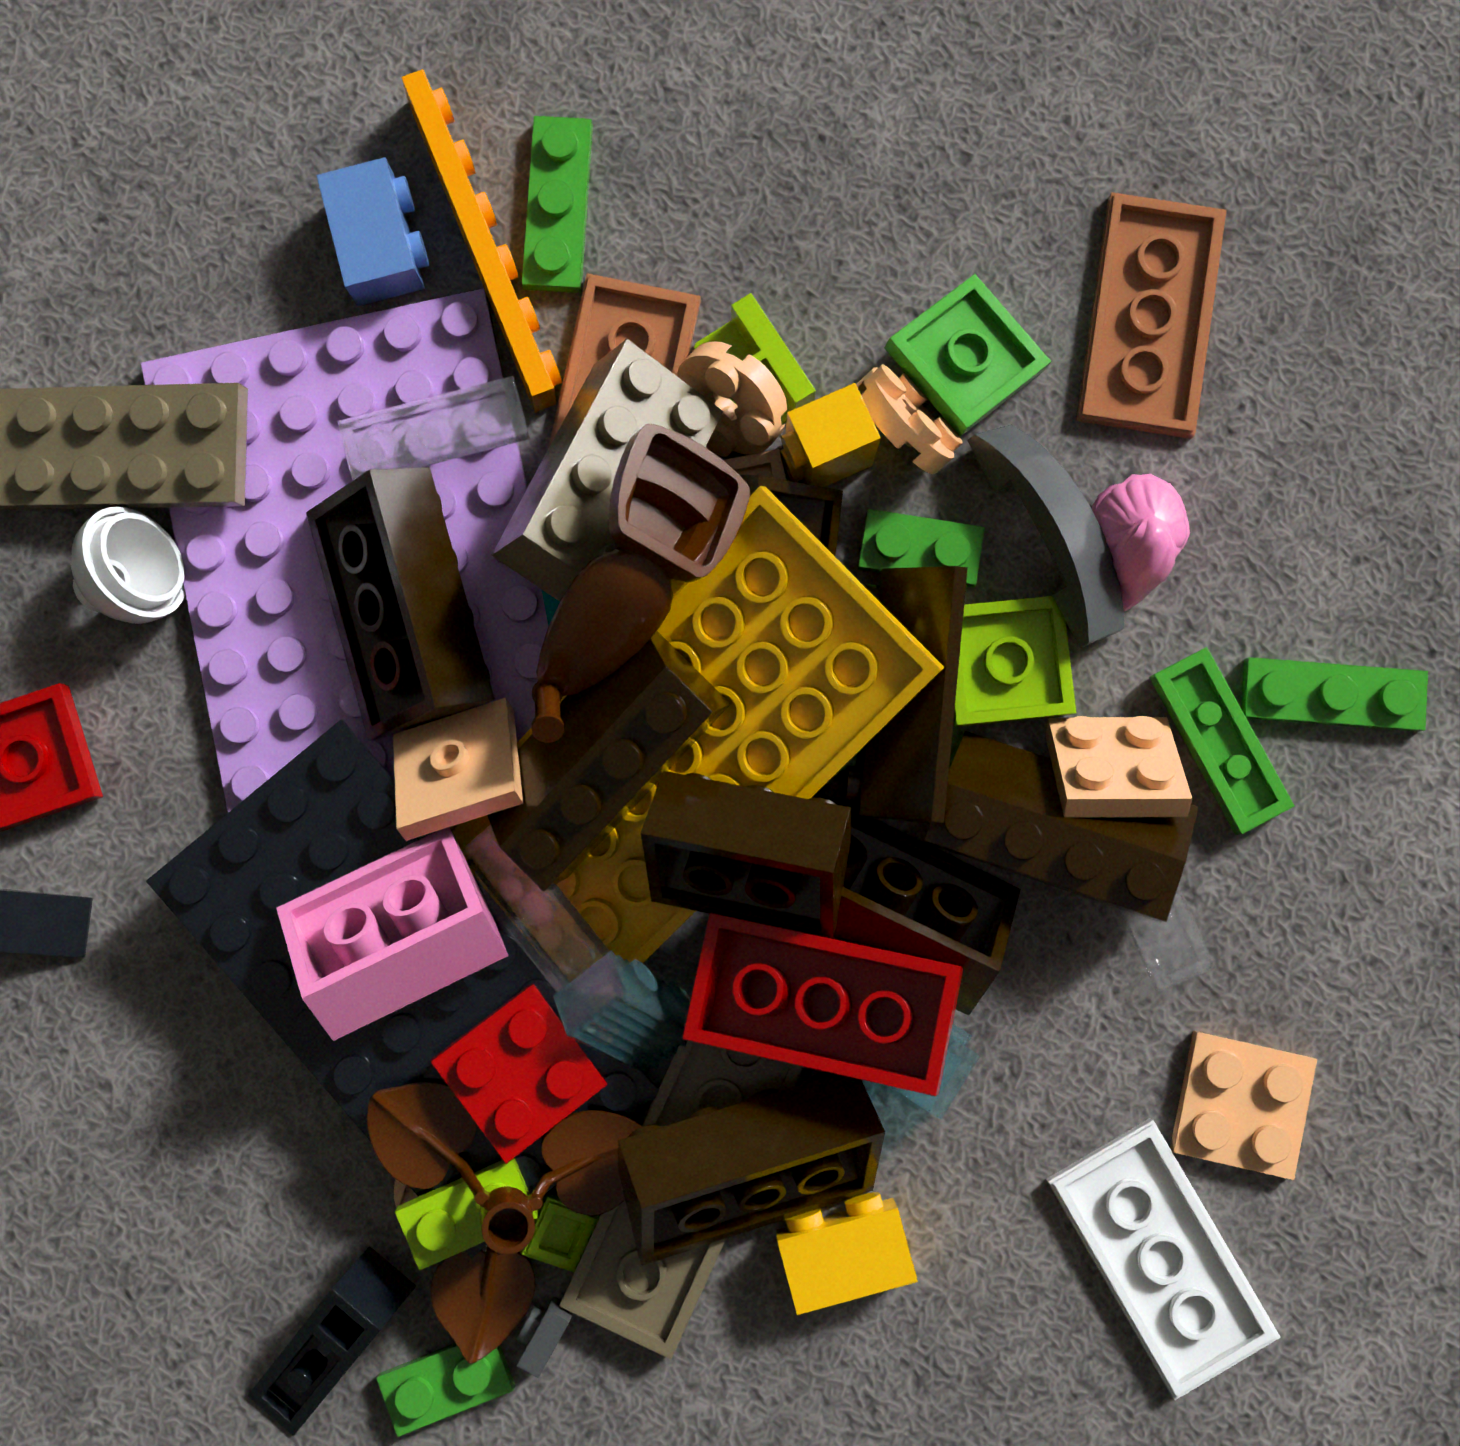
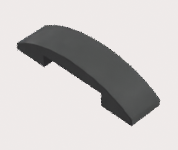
[967,424,1124,648]

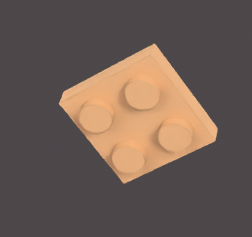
[1046,716,1192,817]
[1170,1031,1317,1180]

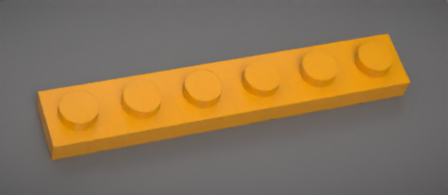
[401,69,562,412]

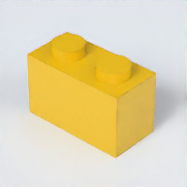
[780,383,881,487]
[776,1192,918,1315]

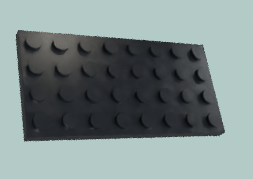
[146,720,659,1259]

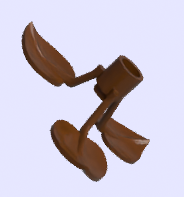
[367,1081,642,1364]

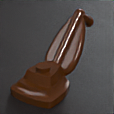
[531,424,750,743]

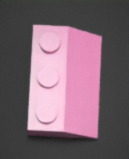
[276,827,509,1041]

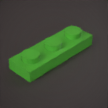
[522,116,593,293]
[1149,647,1295,835]
[1241,657,1428,732]

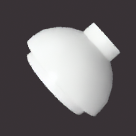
[71,507,185,624]

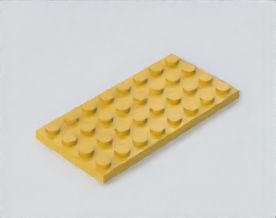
[450,486,945,1009]

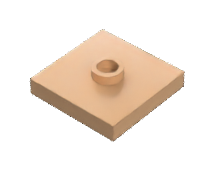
[393,698,523,841]

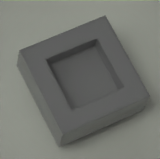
[516,1297,573,1378]

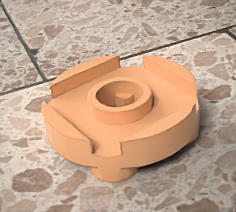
[676,341,787,457]
[856,364,963,474]

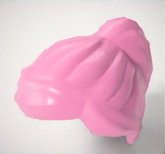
[1092,474,1190,612]

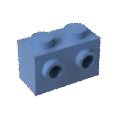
[316,157,429,306]

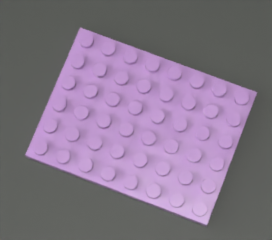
[141,288,548,812]

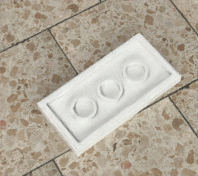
[1046,1118,1281,1400]

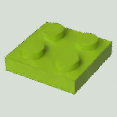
[953,596,1077,727]

